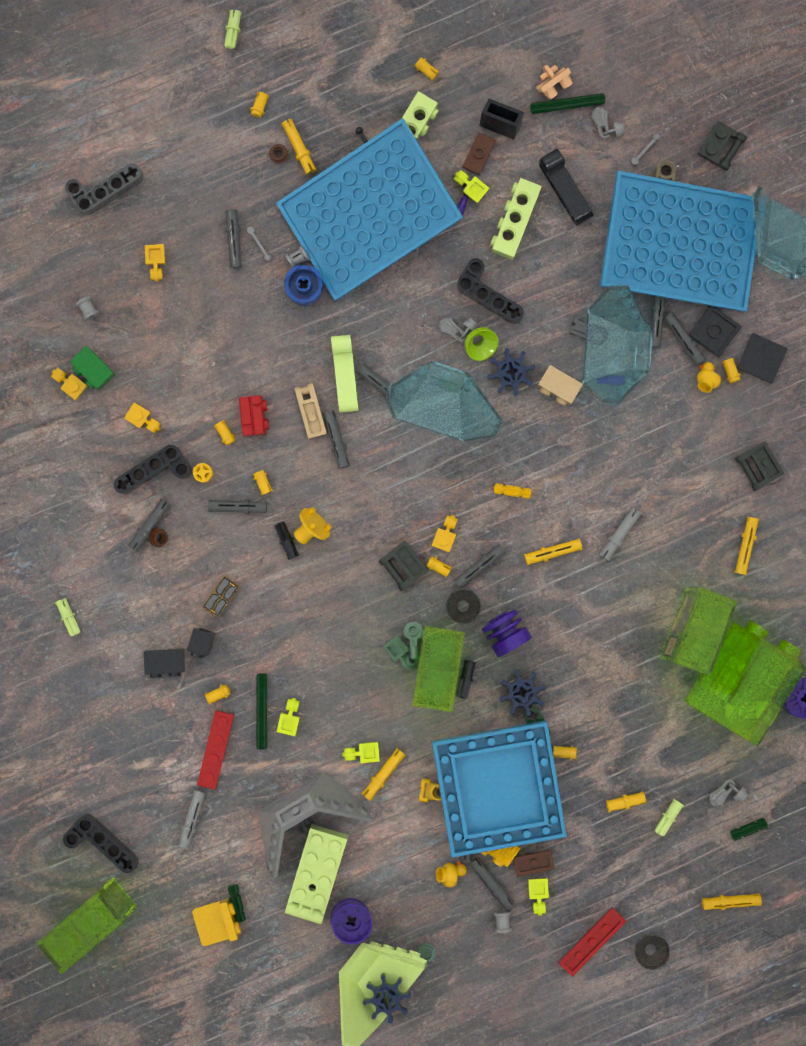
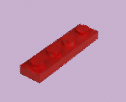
[197,710,235,790]
[558,907,626,977]

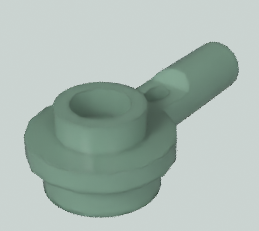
[404,622,423,660]
[417,943,436,962]

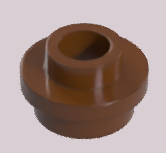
[269,144,288,164]
[149,528,168,547]

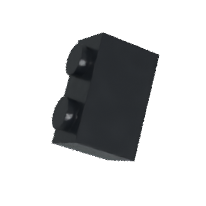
[479,99,524,140]
[187,627,216,658]
[143,649,185,678]

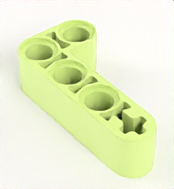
[331,334,359,413]

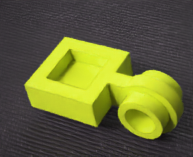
[453,170,489,204]
[277,698,300,736]
[342,741,380,763]
[528,878,549,916]

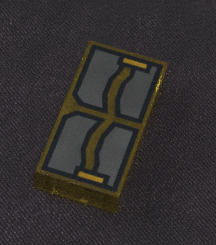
[202,575,240,618]

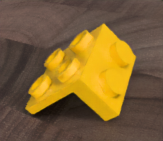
[192,898,241,946]

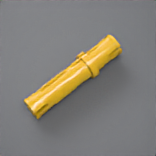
[281,119,317,175]
[734,516,760,575]
[524,538,583,566]
[361,748,406,801]
[702,893,762,910]

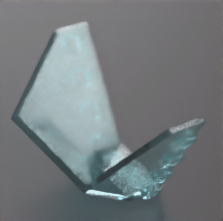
[751,186,806,280]
[583,285,653,405]
[386,361,503,441]

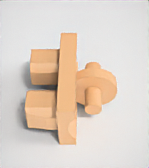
[536,65,573,99]

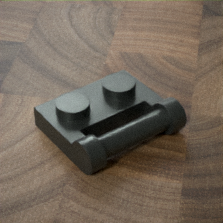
[698,121,747,171]
[735,441,784,491]
[378,540,428,591]

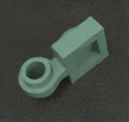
[383,635,417,670]

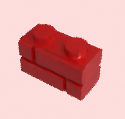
[239,395,269,437]

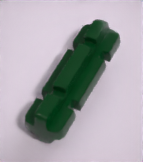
[730,818,768,841]
[228,884,246,923]

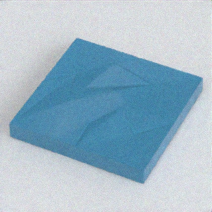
[431,720,567,858]

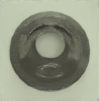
[446,589,481,624]
[634,934,670,970]

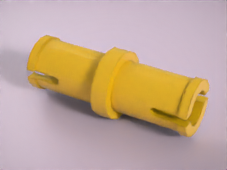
[606,791,646,813]

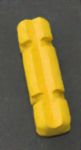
[494,483,531,499]

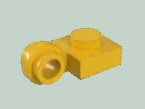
[145,244,166,282]
[51,367,88,401]
[124,402,161,433]
[432,514,458,552]

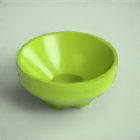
[464,327,499,361]

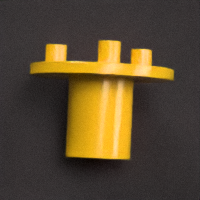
[294,507,332,545]

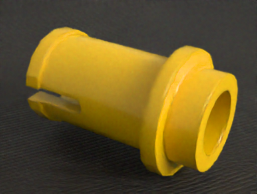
[415,57,439,81]
[250,92,269,118]
[722,358,741,384]
[214,420,236,446]
[253,470,273,495]
[426,556,452,577]
[205,684,231,705]
[553,745,577,761]

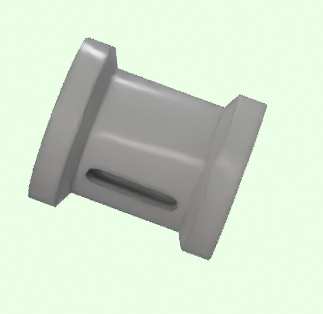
[285,246,310,268]
[75,296,99,321]
[493,911,512,933]

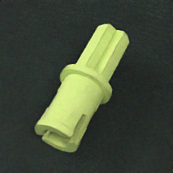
[224,10,242,49]
[55,598,80,636]
[655,799,684,836]

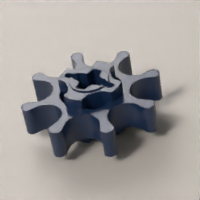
[488,348,535,396]
[499,670,546,717]
[363,973,411,1024]

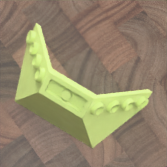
[339,941,427,1046]

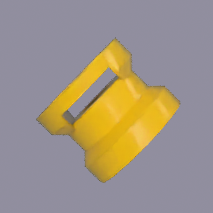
[193,463,213,483]

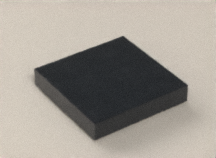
[689,306,742,358]
[737,333,788,384]

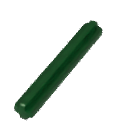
[530,93,605,114]
[256,673,267,750]

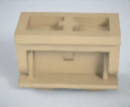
[537,365,583,406]

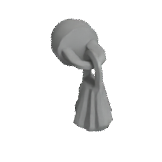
[591,107,625,139]
[439,318,478,342]
[709,780,748,807]

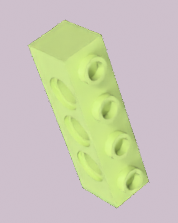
[402,91,439,141]
[490,178,542,260]

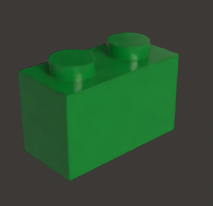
[70,346,116,391]

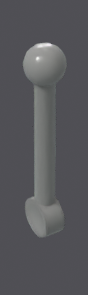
[631,133,661,165]
[247,227,271,261]

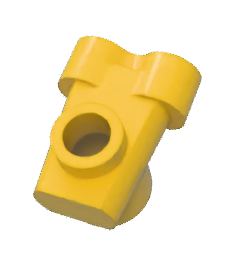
[419,778,441,802]

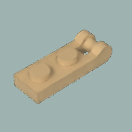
[294,383,327,439]

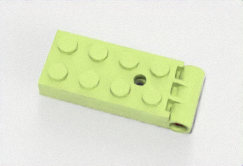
[285,824,348,924]

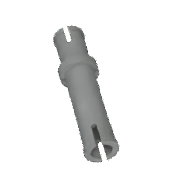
[599,507,642,561]
[177,790,206,849]

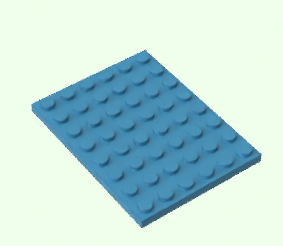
[276,118,464,301]
[599,171,763,312]

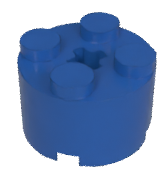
[284,265,324,307]

